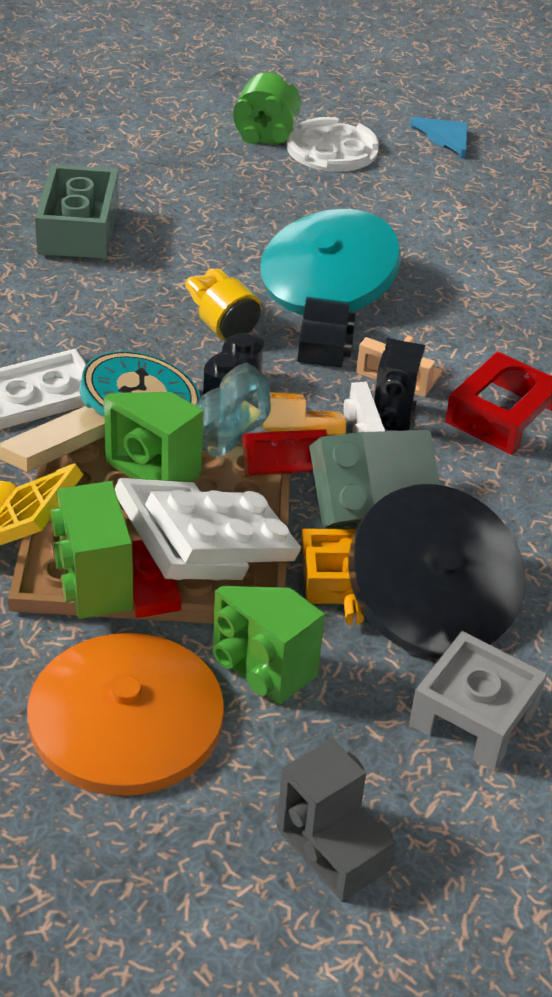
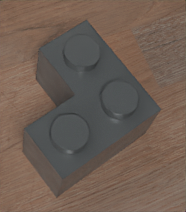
[276,738,396,902]

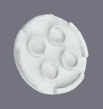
[287,117,379,172]

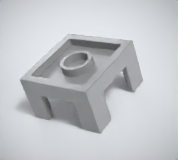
[409,631,547,771]

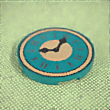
[79,351,201,416]

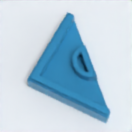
[410,117,467,159]

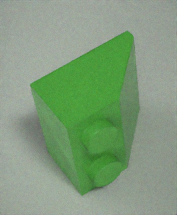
[104,392,203,482]

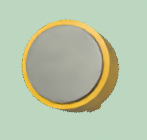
[185,268,262,340]

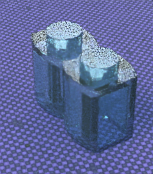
[195,363,271,458]

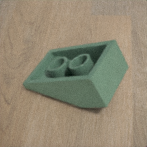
[309,430,440,528]

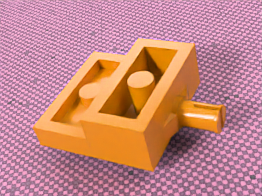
[234,392,346,436]
[301,529,364,626]

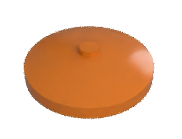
[27,633,224,796]

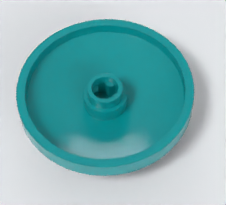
[260,209,401,316]

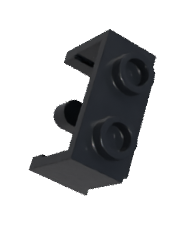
[374,338,425,431]

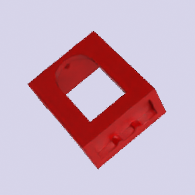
[445,351,552,455]

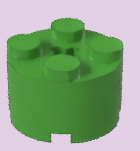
[233,73,301,145]

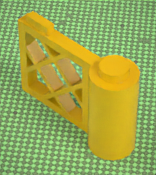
[0,463,84,545]

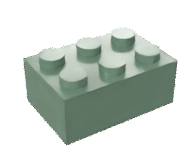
[35,164,119,259]

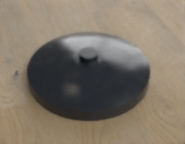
[348,484,525,659]

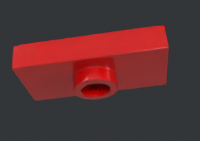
[242,429,327,477]
[131,539,182,618]

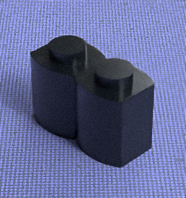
[297,296,356,367]
[203,332,264,416]

